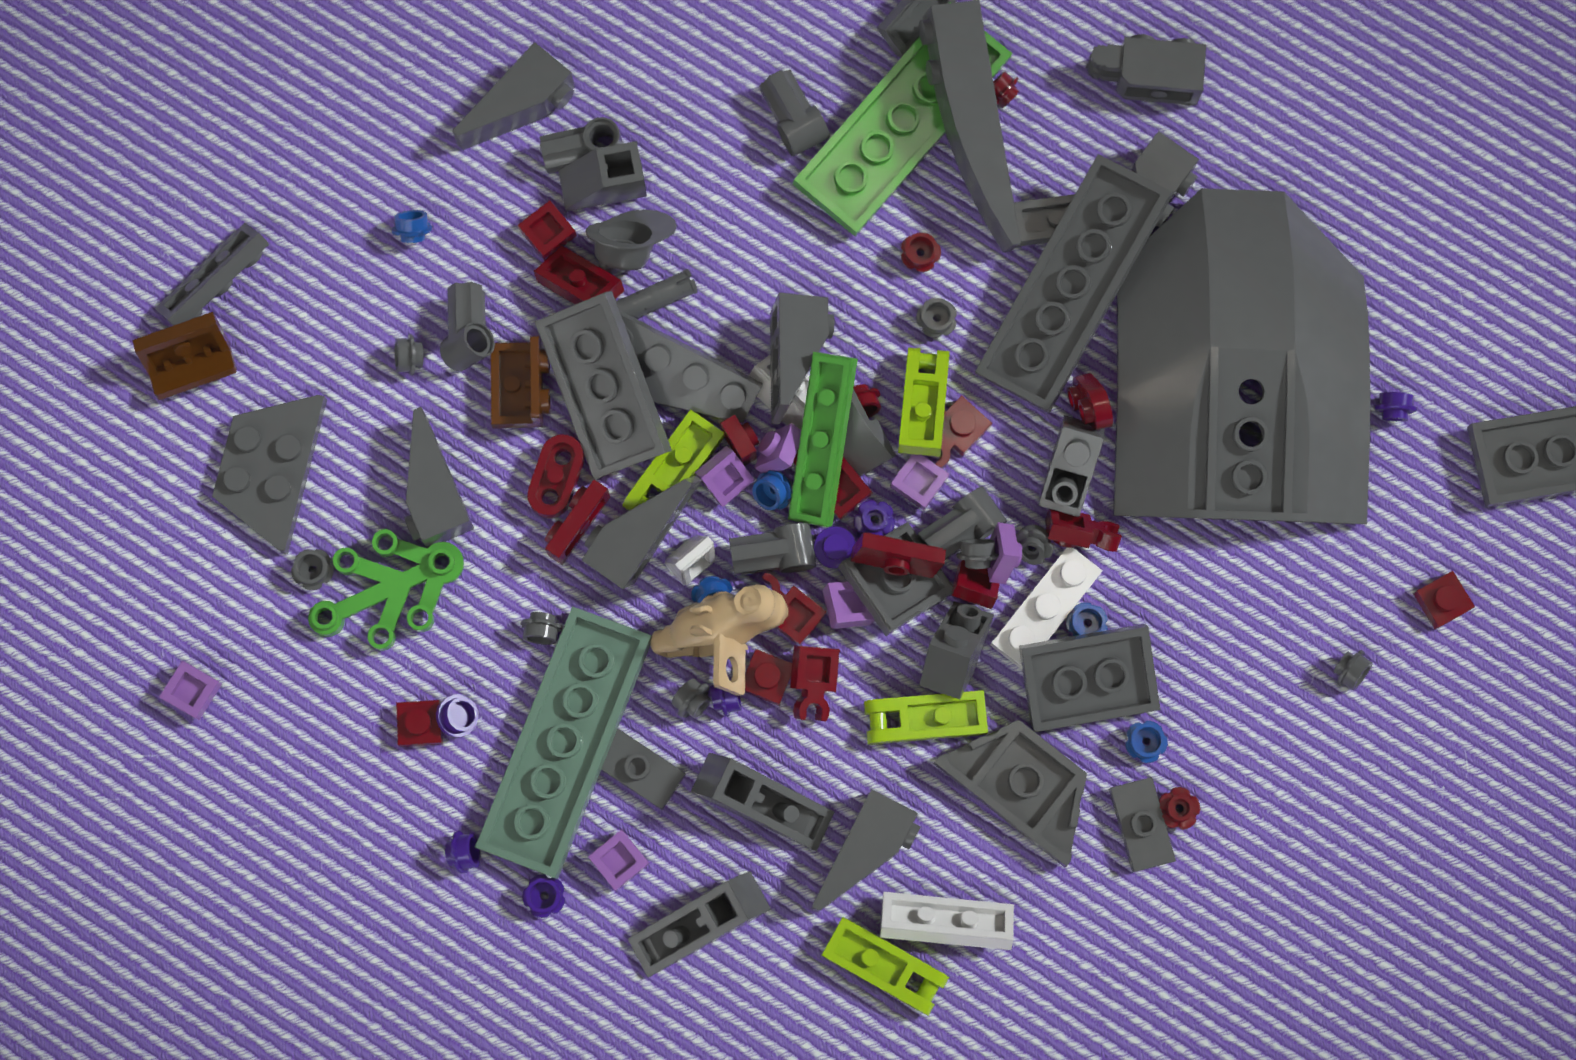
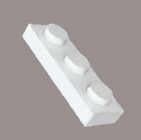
[990,548,1103,670]
[880,892,1014,950]

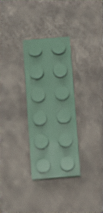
[475,606,651,880]

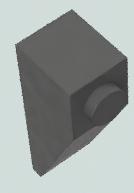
[452,42,575,150]
[770,292,835,424]
[404,407,474,548]
[582,476,702,589]
[691,753,834,851]
[811,789,921,913]
[628,871,771,978]

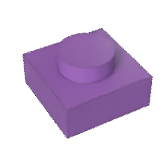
[754,423,801,473]
[695,446,755,507]
[890,454,949,511]
[987,522,1022,584]
[822,581,875,629]
[159,660,222,720]
[588,829,650,891]

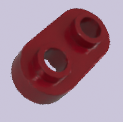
[1067,373,1113,431]
[527,434,584,518]

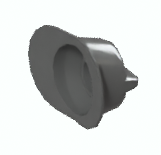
[585,209,677,275]

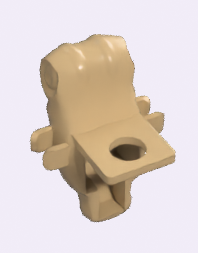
[650,584,789,696]

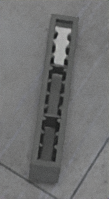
[919,0,1021,252]

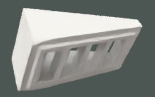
[665,535,716,586]

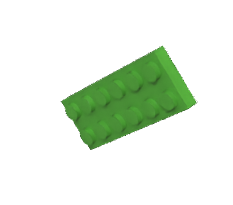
[792,2,1012,237]

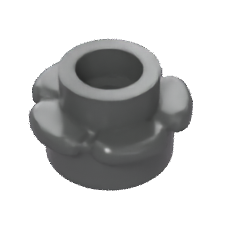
[916,298,957,338]
[394,334,423,376]
[1016,525,1054,565]
[957,539,999,569]
[291,549,334,590]
[520,612,563,645]
[1334,650,1373,690]
[672,678,711,718]

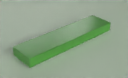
[788,352,858,527]

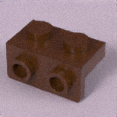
[132,312,237,400]
[491,336,551,429]

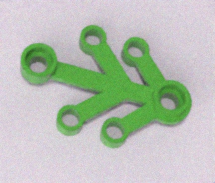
[308,529,464,651]

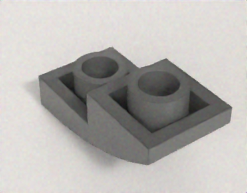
[843,389,896,476]

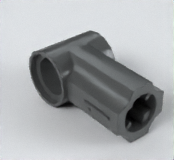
[759,70,830,157]
[539,117,623,174]
[440,282,495,371]
[917,486,1007,560]
[729,523,817,576]

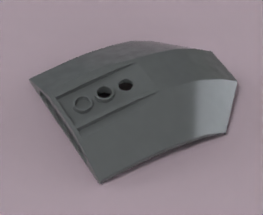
[1113,188,1370,524]

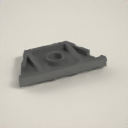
[212,395,327,554]
[933,720,1087,868]

